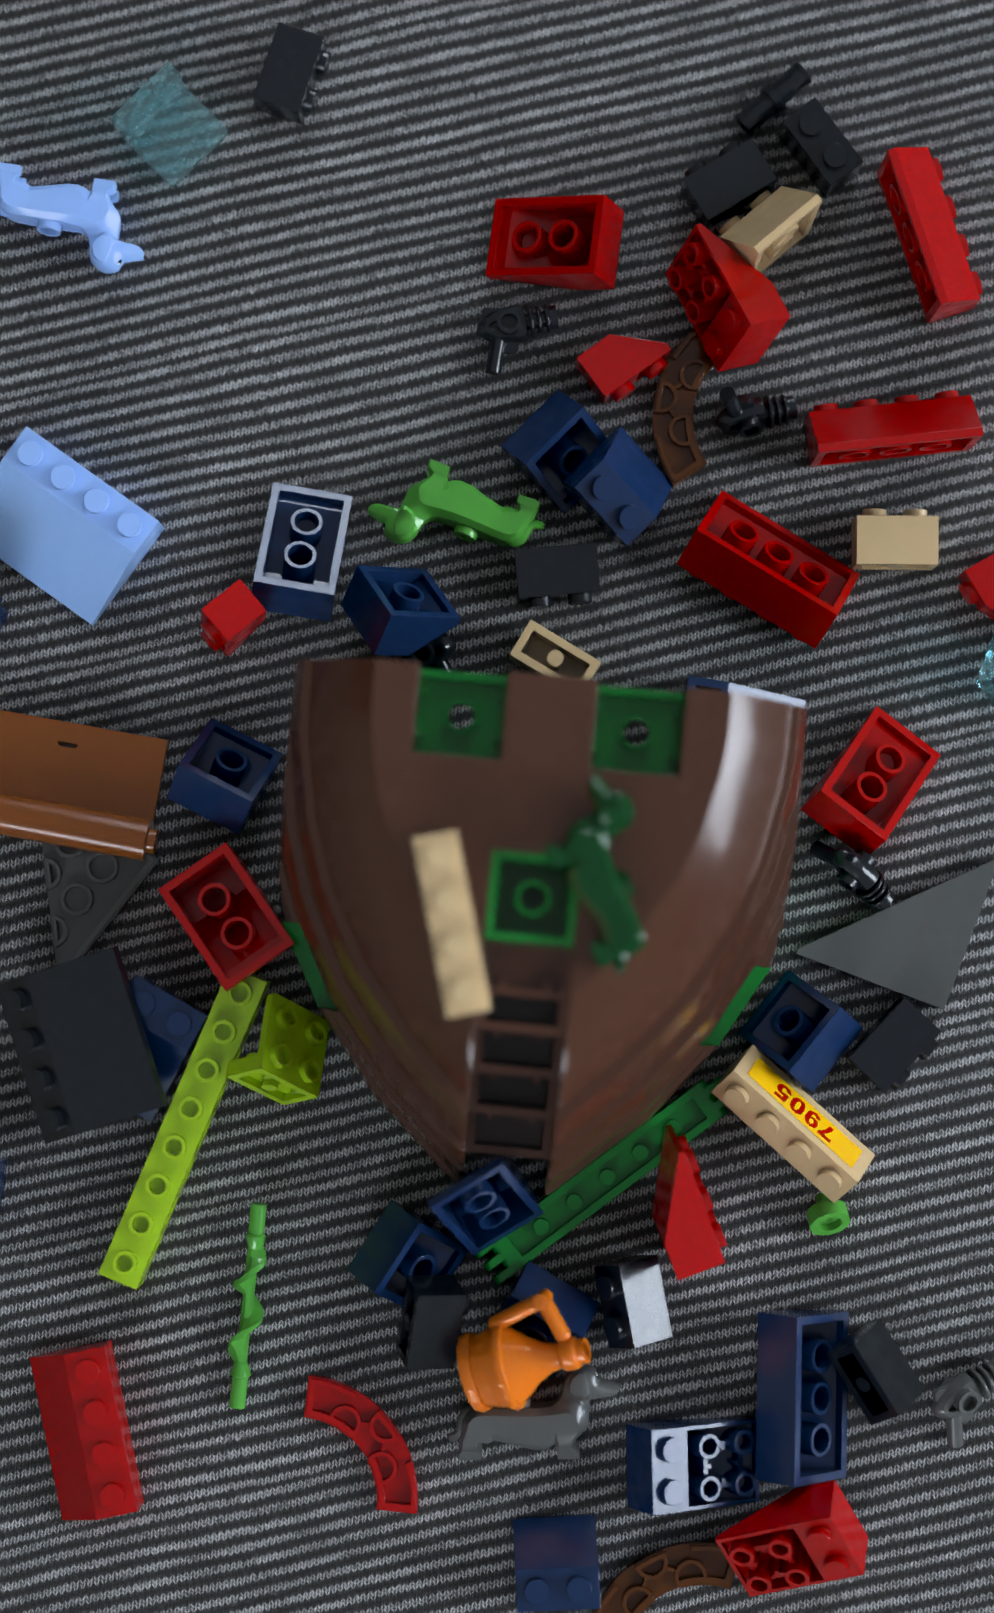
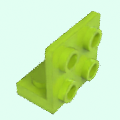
[226,993,329,1105]

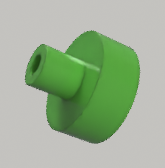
[806,1192,850,1235]

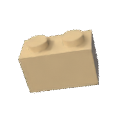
[851,508,939,570]
[509,620,601,679]

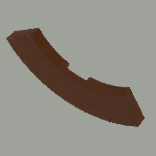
[652,328,714,488]
[591,1540,735,1613]

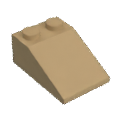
[719,186,823,273]

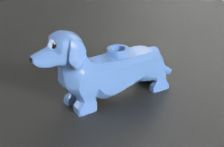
[0,162,145,274]

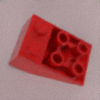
[665,223,791,372]
[651,1124,727,1281]
[715,1480,868,1597]

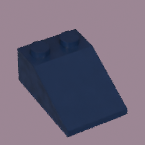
[252,482,353,622]
[130,975,209,1122]
[427,1157,544,1256]

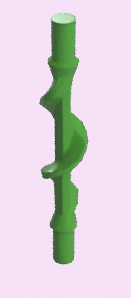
[227,1202,267,1409]

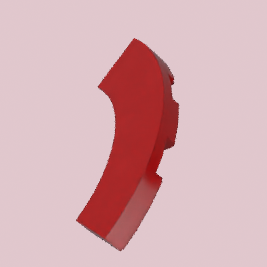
[304,1374,418,1514]

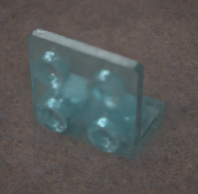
[110,62,228,187]

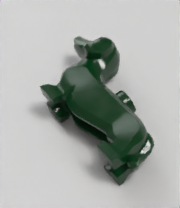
[544,774,646,974]

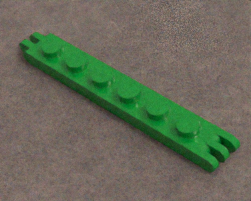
[476,1076,727,1285]

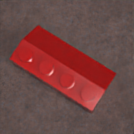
[876,147,983,324]
[804,390,983,468]
[676,490,860,649]
[30,1339,144,1520]

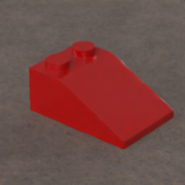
[485,194,624,290]
[800,706,941,854]
[158,842,295,991]

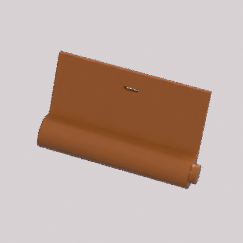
[0,710,169,861]

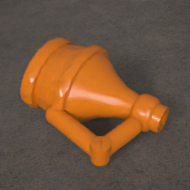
[456,1289,591,1413]

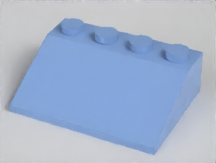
[0,426,165,626]

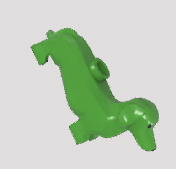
[366,459,545,547]

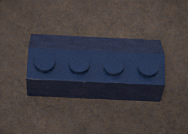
[755,1309,849,1487]

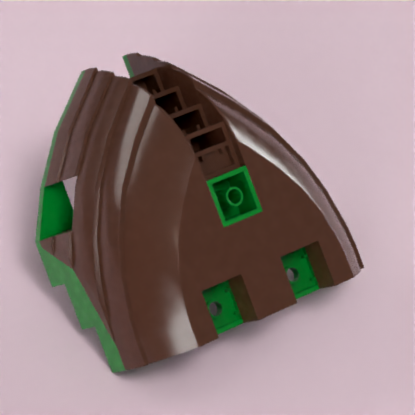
[279,658,808,1195]

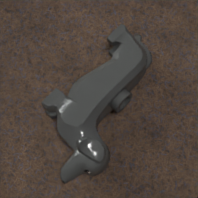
[446,1364,621,1460]

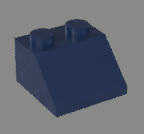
[501,390,606,514]
[561,426,673,546]
[341,565,460,657]
[167,718,283,835]
[738,970,863,1092]
[346,1200,469,1306]
[496,1261,600,1380]
[513,1513,601,1613]

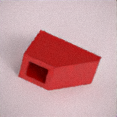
[576,334,671,405]
[200,579,266,657]

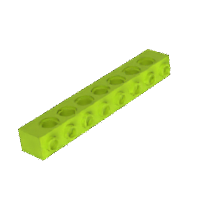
[98,974,271,1290]

